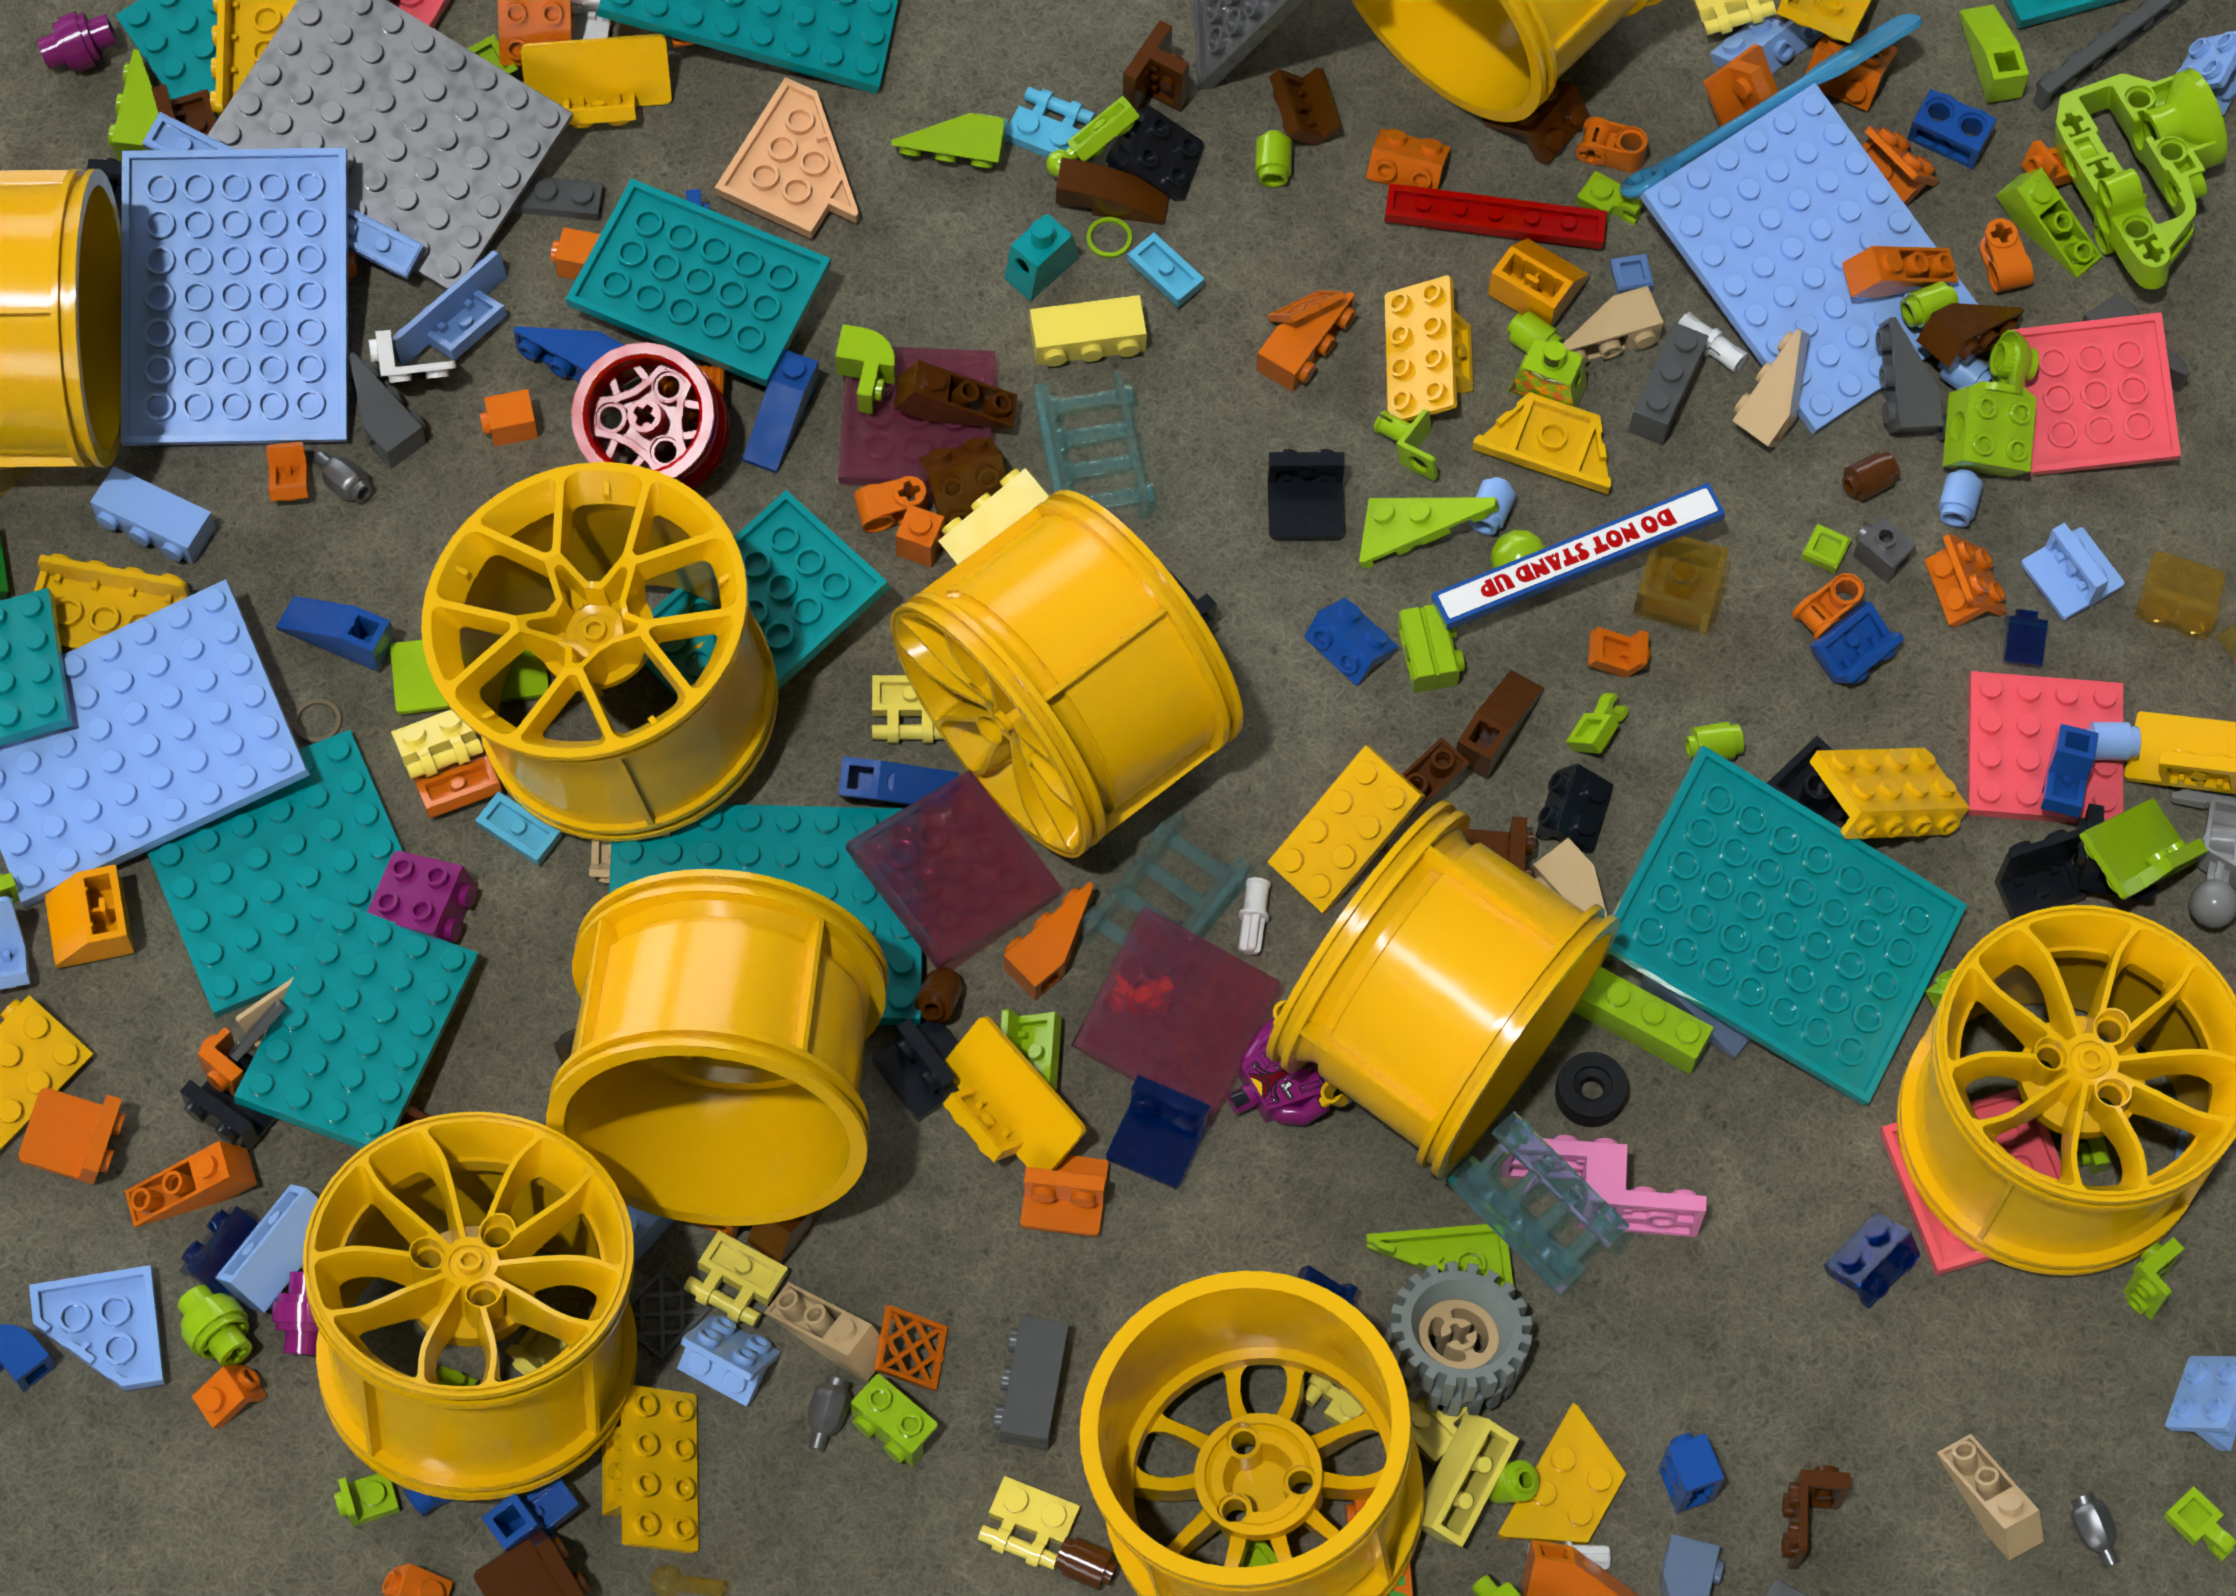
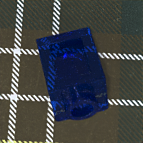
[2002,609,2048,665]

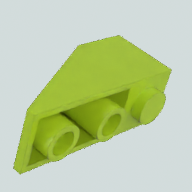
[1959,4,2029,103]
[108,49,158,161]
[891,112,1009,168]
[1995,167,2103,278]

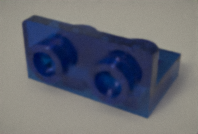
[179,1206,259,1294]

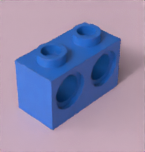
[1907,89,1997,170]
[1658,1433,1724,1514]

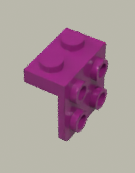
[367,851,477,943]

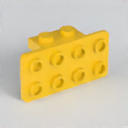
[521,34,672,128]
[943,1016,1086,1170]

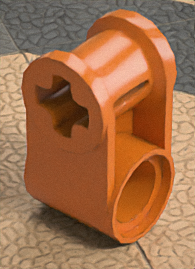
[1575,117,1648,173]
[1979,218,2034,293]
[853,476,928,533]
[1791,573,1864,641]

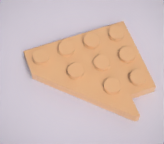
[715,77,859,239]

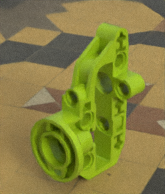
[2054,68,2227,290]

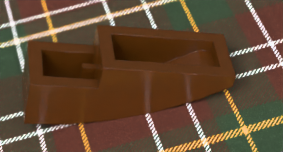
[1056,157,1169,225]

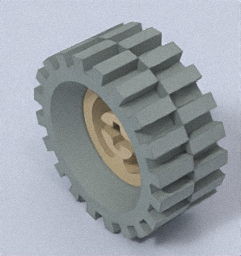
[1384,1262,1532,1417]

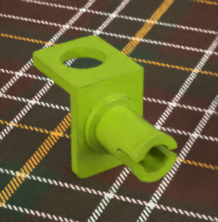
[1374,409,1438,481]

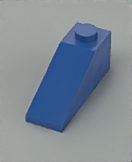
[742,350,820,474]

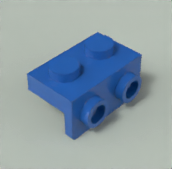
[1305,597,1399,685]
[1809,602,1904,685]

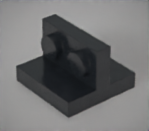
[872,1018,959,1123]

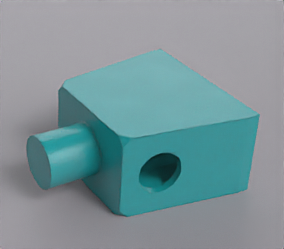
[1004,214,1079,301]

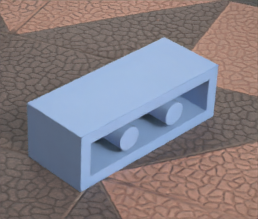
[90,466,217,564]
[215,1184,318,1313]

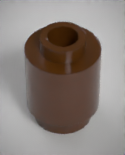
[1842,452,1900,501]
[915,967,963,1023]
[1054,1537,1118,1590]

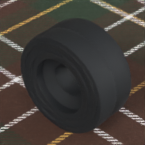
[1555,1052,1628,1127]

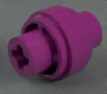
[37,11,118,72]
[271,1272,319,1355]

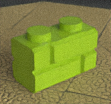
[1397,604,1465,693]

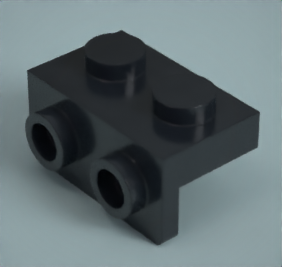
[1535,763,1613,854]

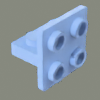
[2176,31,2236,116]
[2021,522,2124,620]
[677,1315,780,1407]
[2165,1356,2236,1451]

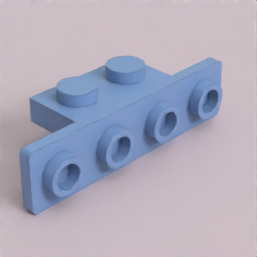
[392,250,507,366]

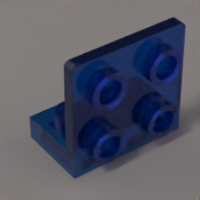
[1106,1075,1211,1189]

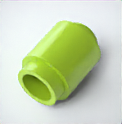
[1255,130,1292,188]
[1900,281,1958,328]
[1507,311,1564,353]
[1685,721,1744,760]
[1488,1460,1539,1504]

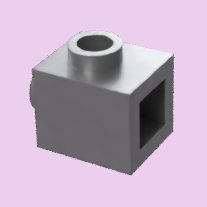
[1853,516,1917,584]

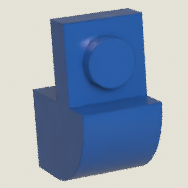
[2041,724,2099,818]
[0,1324,56,1393]
[481,1477,583,1551]

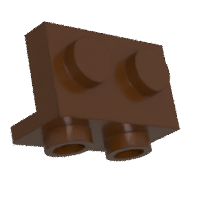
[1269,67,1342,146]

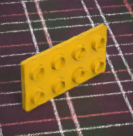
[1385,275,1473,422]
[2124,711,2236,794]
[602,1385,699,1554]

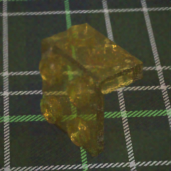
[2134,551,2226,639]

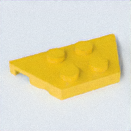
[1472,392,1611,495]
[1497,1403,1626,1545]

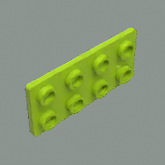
[390,640,549,715]
[2079,798,2208,900]

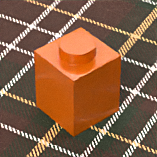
[550,227,600,280]
[479,389,538,447]
[895,504,945,568]

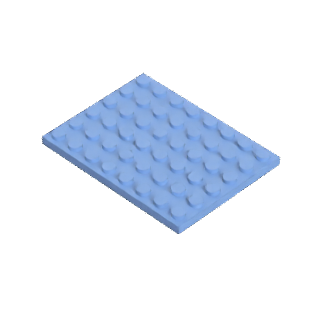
[1640,83,1978,434]
[121,147,348,446]
[0,579,310,908]

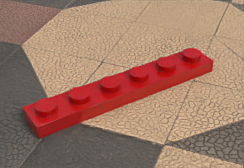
[1384,183,1607,250]

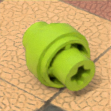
[178,1285,252,1367]

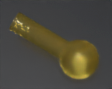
[650,1565,728,1596]

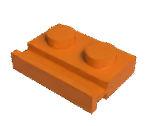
[413,744,502,819]

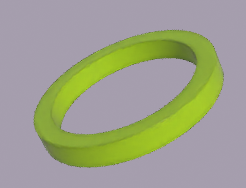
[1086,217,1132,259]

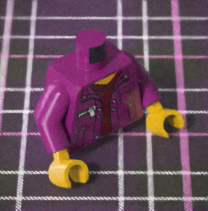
[1226,1000,1348,1126]

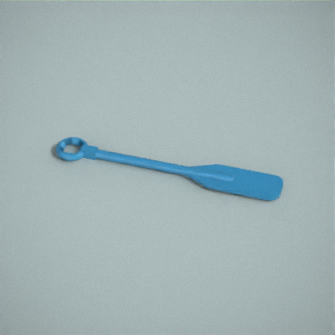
[1619,14,1923,198]

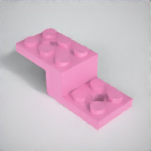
[1500,1132,1707,1237]

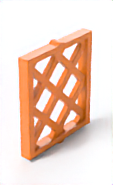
[1267,290,1345,323]
[874,1305,948,1391]

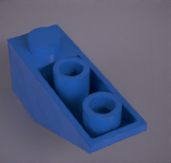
[513,326,624,382]
[276,596,396,672]
[838,756,959,810]

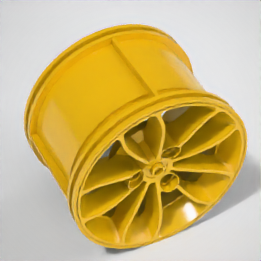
[0,169,121,467]
[890,490,1243,858]
[1266,800,1620,1179]
[546,869,889,1226]
[1896,905,2236,1276]
[303,1112,637,1501]
[1080,1271,1425,1596]

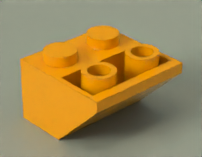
[1488,238,1589,326]
[44,864,135,969]

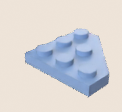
[29,1265,165,1391]

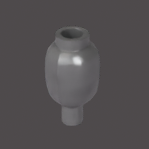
[313,451,372,503]
[807,1375,851,1452]
[2070,1492,2120,1568]

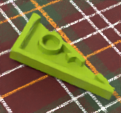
[1359,497,1499,569]
[1365,1222,1515,1300]

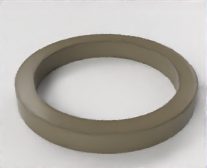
[293,698,342,743]

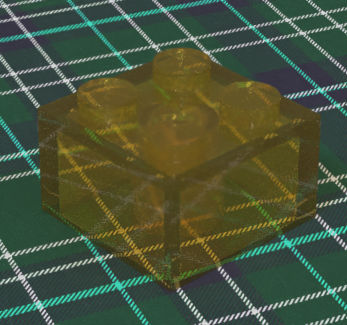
[1632,536,1729,634]

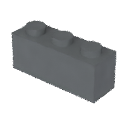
[1628,322,1709,446]
[993,1315,1069,1450]

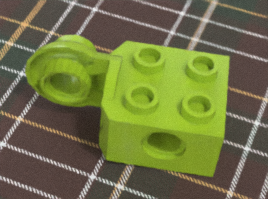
[1942,329,2039,477]

